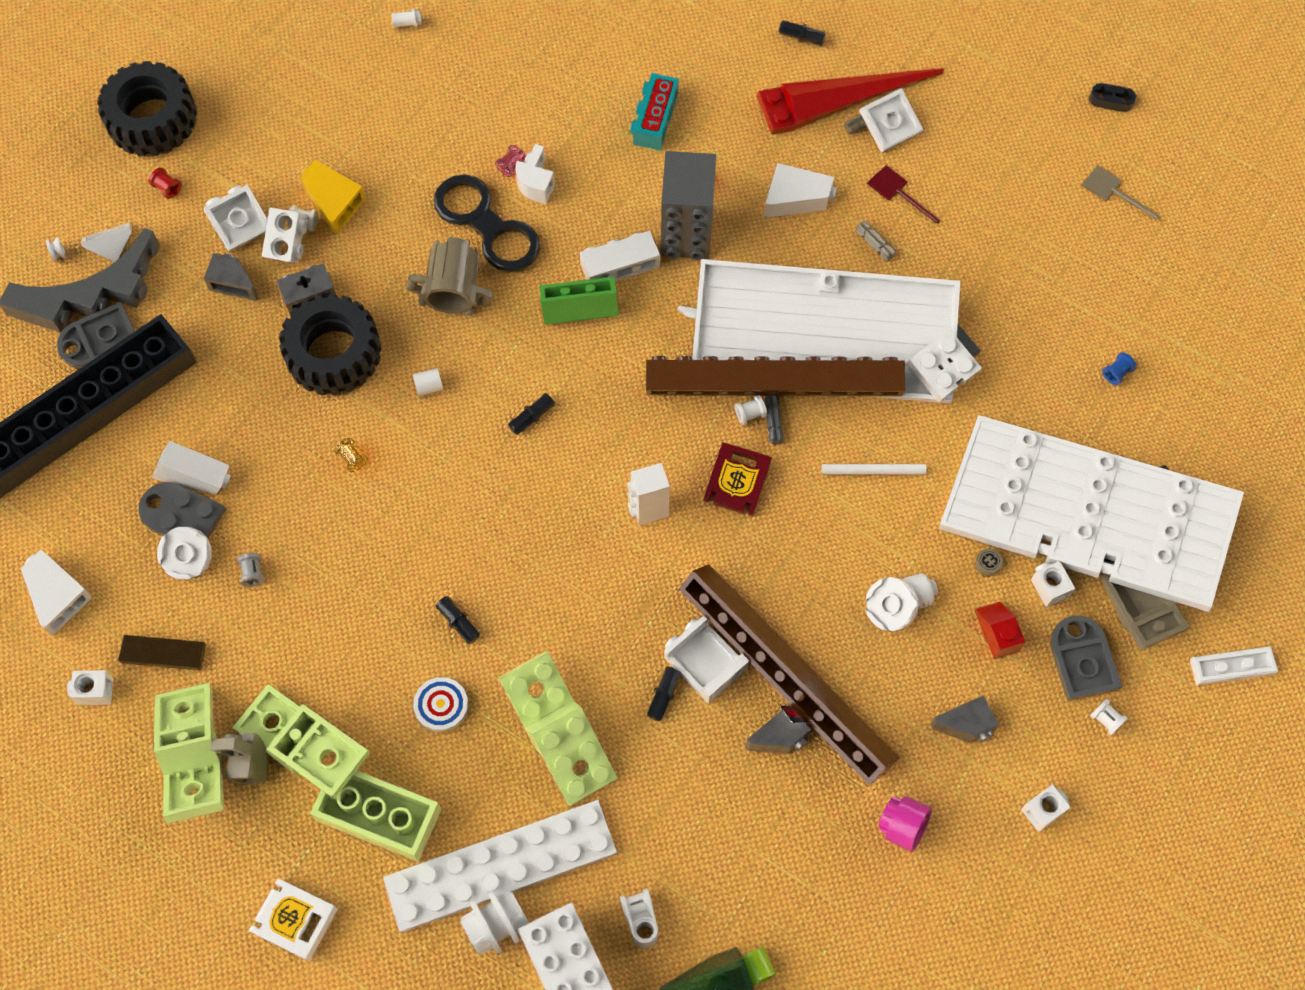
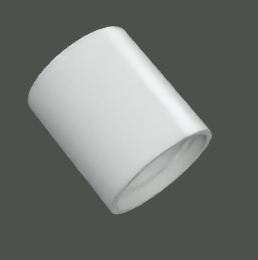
[413,368,443,397]

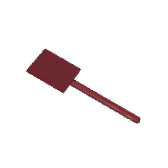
[867,165,940,224]

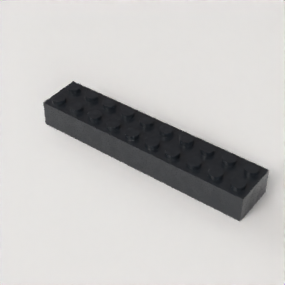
[0,314,197,498]

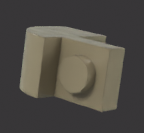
[211,733,268,785]

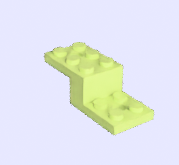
[498,651,617,806]
[154,683,224,824]
[232,684,370,799]

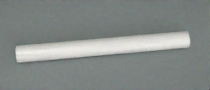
[821,464,926,474]

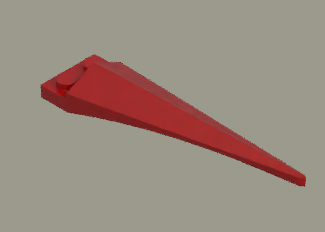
[757,68,945,135]

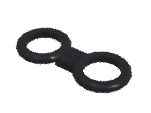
[433,174,541,272]

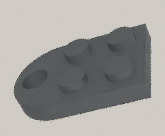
[57,302,135,369]
[138,482,226,538]
[1050,616,1122,701]

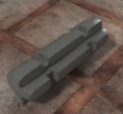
[765,395,783,444]

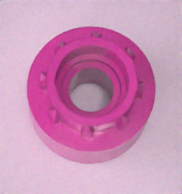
[878,796,932,852]

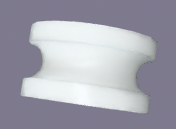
[46,237,67,262]

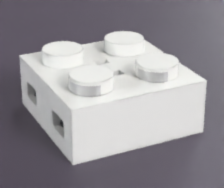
[907,329,982,403]

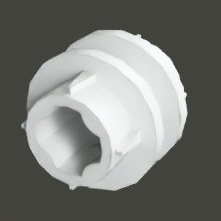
[460,890,529,955]

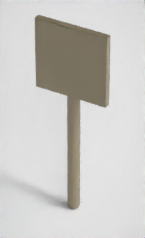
[1081,165,1160,220]

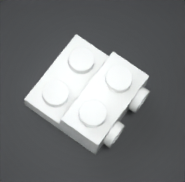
[203,185,268,252]

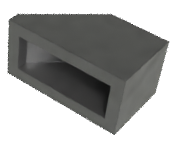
[204,253,258,301]
[930,696,999,743]
[745,710,811,754]

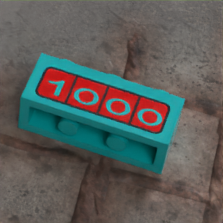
[630,73,679,151]

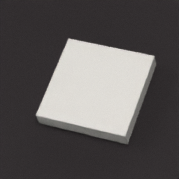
[859,88,924,153]

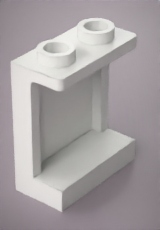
[664,616,749,704]

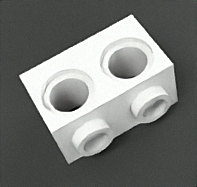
[262,207,307,263]

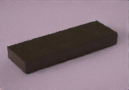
[118,635,206,671]

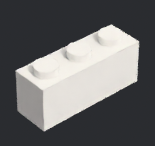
[580,231,660,282]
[627,463,670,525]

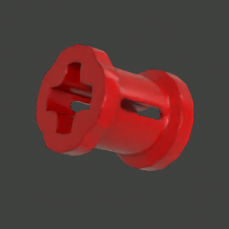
[148,167,182,199]

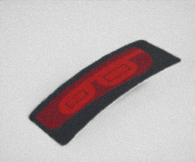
[780,705,809,724]

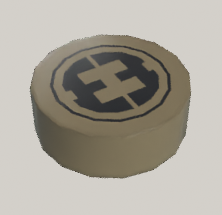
[975,548,1003,576]

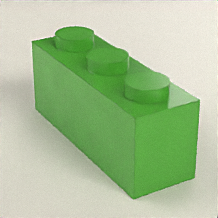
[539,277,619,325]

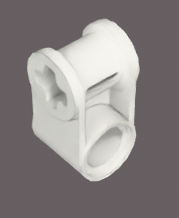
[620,888,658,949]

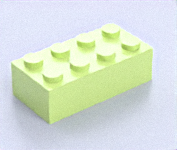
[310,771,441,862]

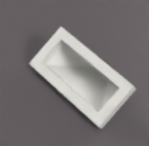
[81,223,132,262]

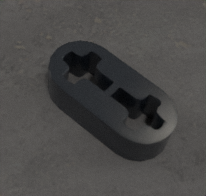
[1089,83,1136,112]

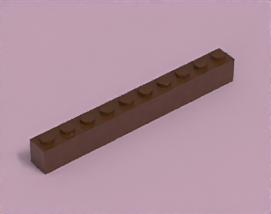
[646,356,905,396]
[679,564,899,786]

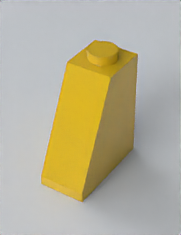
[300,160,366,235]

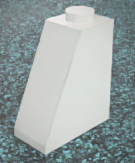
[764,163,837,218]
[152,441,230,495]
[21,550,92,636]

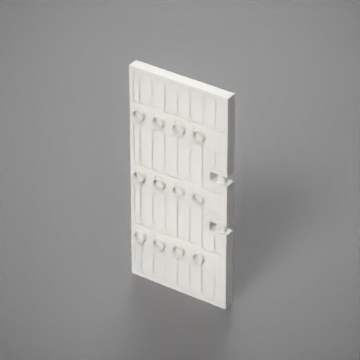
[692,259,960,404]
[940,415,1244,612]

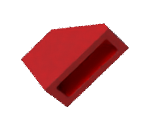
[975,602,1026,659]

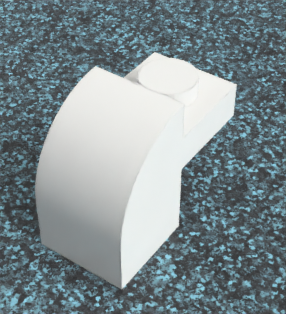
[516,144,555,204]

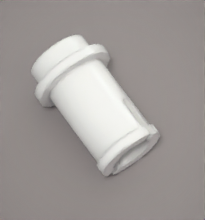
[392,8,422,28]

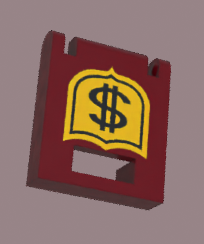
[703,442,772,517]

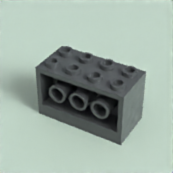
[661,151,716,260]

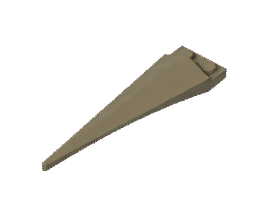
[1099,558,1189,651]

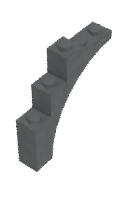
[0,228,159,333]

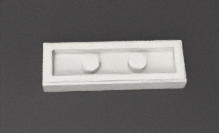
[1190,646,1278,686]

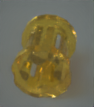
[334,438,368,472]

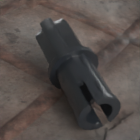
[779,20,826,47]
[508,393,555,435]
[436,596,480,644]
[647,666,682,721]

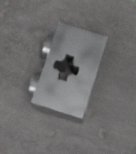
[276,263,336,317]

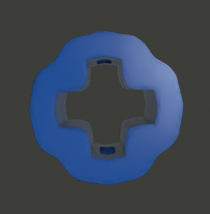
[1102,352,1137,386]

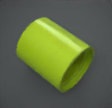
[740,947,776,986]

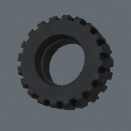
[97,61,197,156]
[279,294,382,396]

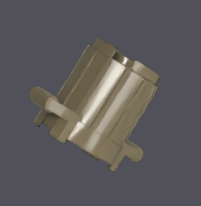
[406,237,493,316]

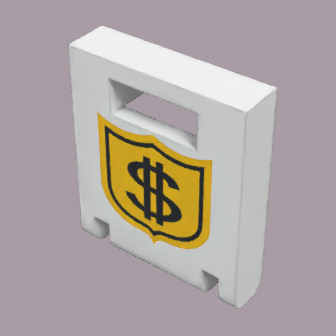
[249,878,338,962]

